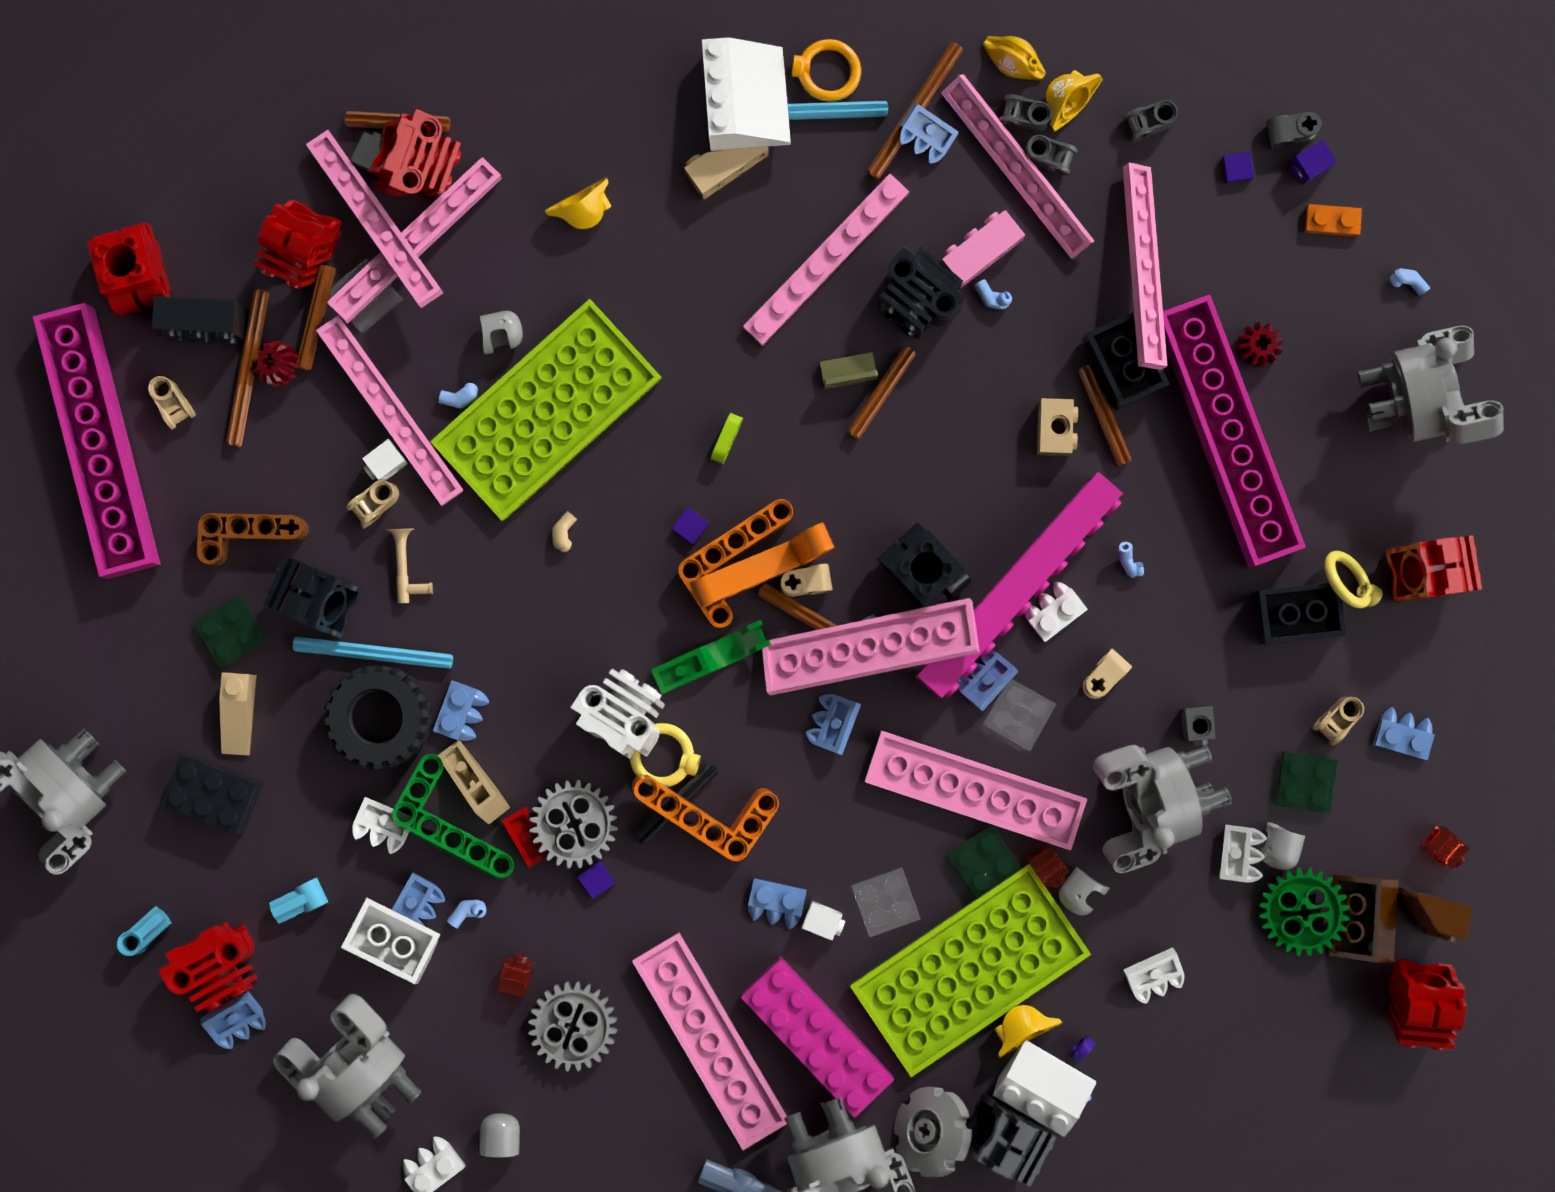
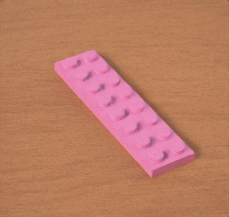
[762,598,980,695]
[864,731,1087,850]
[632,932,787,1150]

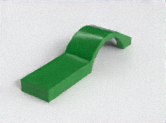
[651,620,772,694]

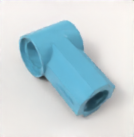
[269,878,328,923]
[117,906,172,956]

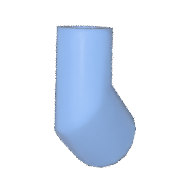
[1390,268,1430,296]
[439,383,478,409]
[1119,542,1144,578]
[447,899,486,928]

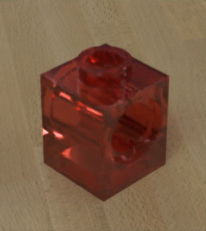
[1420,825,1470,869]
[1026,844,1070,888]
[497,953,535,998]

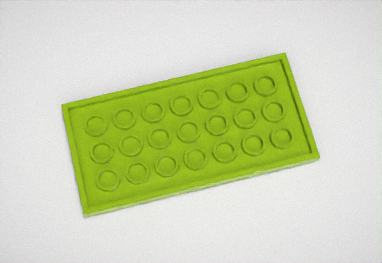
[430,299,662,521]
[850,863,1091,1077]

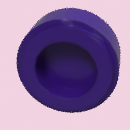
[1069,1036,1096,1063]

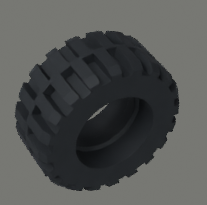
[323,665,432,769]

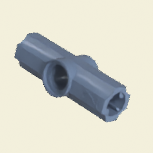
[698,1159,782,1192]

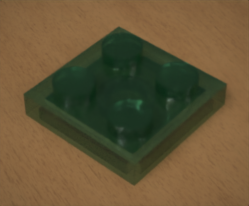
[193,595,269,669]
[1275,751,1338,814]
[947,824,1022,899]

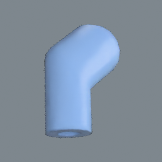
[974,279,1012,310]

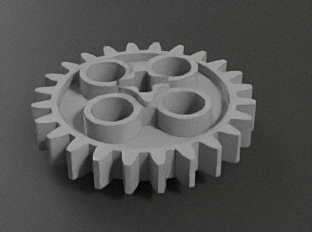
[529,780,617,869]
[529,981,617,1071]

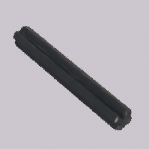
[635,762,719,845]

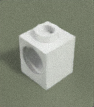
[362,439,409,481]
[802,901,845,940]

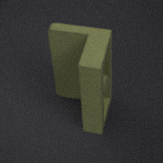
[820,352,878,390]

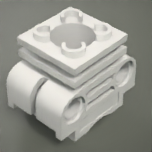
[571,669,665,759]

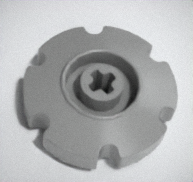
[894,1087,972,1177]

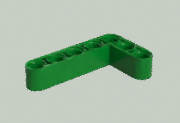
[392,754,514,880]

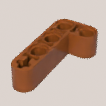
[197,513,309,566]

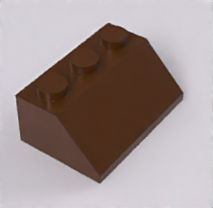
[1329,874,1398,963]
[1398,887,1474,942]

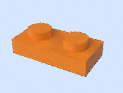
[1304,204,1362,237]

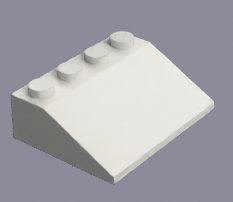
[702,38,791,151]

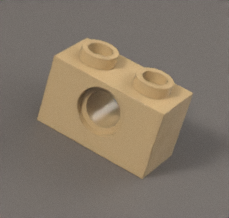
[1037,398,1078,456]

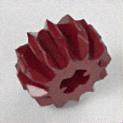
[1237,321,1284,368]
[253,341,300,387]

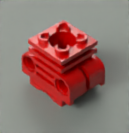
[369,109,461,197]
[253,200,343,288]
[87,222,171,317]
[1386,535,1482,603]
[158,922,258,1012]
[1387,959,1467,1050]

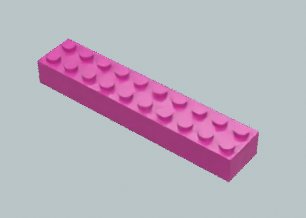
[1163,294,1306,568]
[33,303,161,579]
[915,472,1123,698]

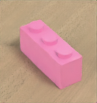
[940,210,1025,289]

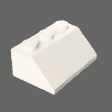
[341,898,440,984]
[993,1040,1096,1137]

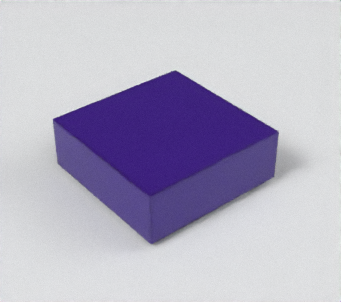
[1222,151,1254,183]
[672,507,710,545]
[578,861,616,899]

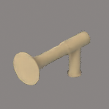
[387,529,433,603]

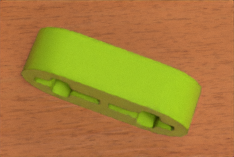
[711,413,743,464]

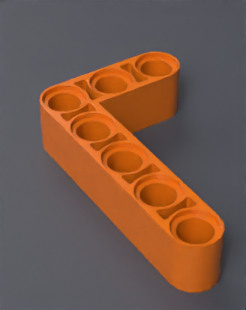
[679,499,793,629]
[691,523,835,608]
[632,774,779,861]

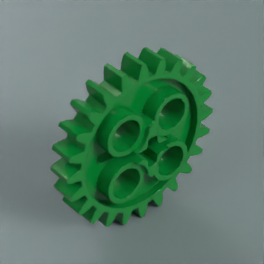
[1259,867,1350,956]

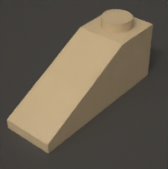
[684,146,769,200]
[219,672,257,756]
[438,740,510,824]

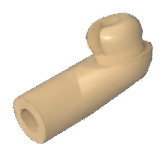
[552,511,577,552]

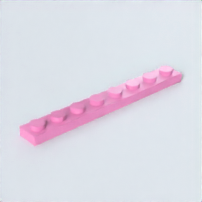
[941,74,1094,259]
[306,130,443,308]
[327,157,502,324]
[1123,163,1167,370]
[743,174,909,346]
[316,315,464,506]

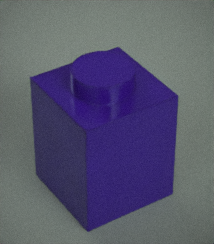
[1290,140,1337,184]

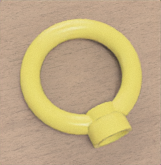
[1324,551,1383,609]
[630,723,701,787]

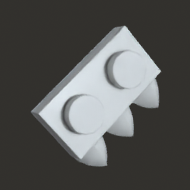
[1025,582,1088,642]
[353,797,412,854]
[1220,825,1267,883]
[1123,947,1184,1004]
[403,1136,466,1192]

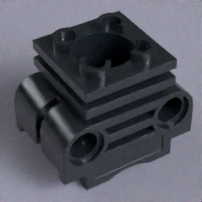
[878,246,967,340]
[876,523,972,608]
[263,555,364,639]
[966,1093,1057,1186]

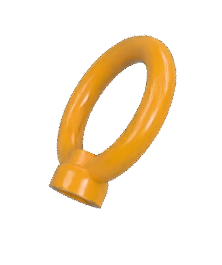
[791,39,861,102]

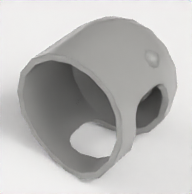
[480,311,523,355]
[1261,822,1305,870]
[1059,867,1110,916]
[480,1113,520,1157]

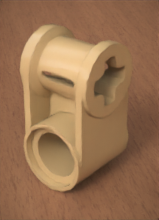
[148,376,196,430]
[346,480,399,528]
[780,564,833,597]
[1082,648,1132,699]
[1312,696,1364,747]

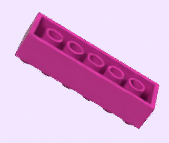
[741,956,894,1118]

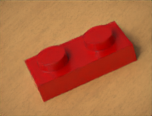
[502,807,548,867]

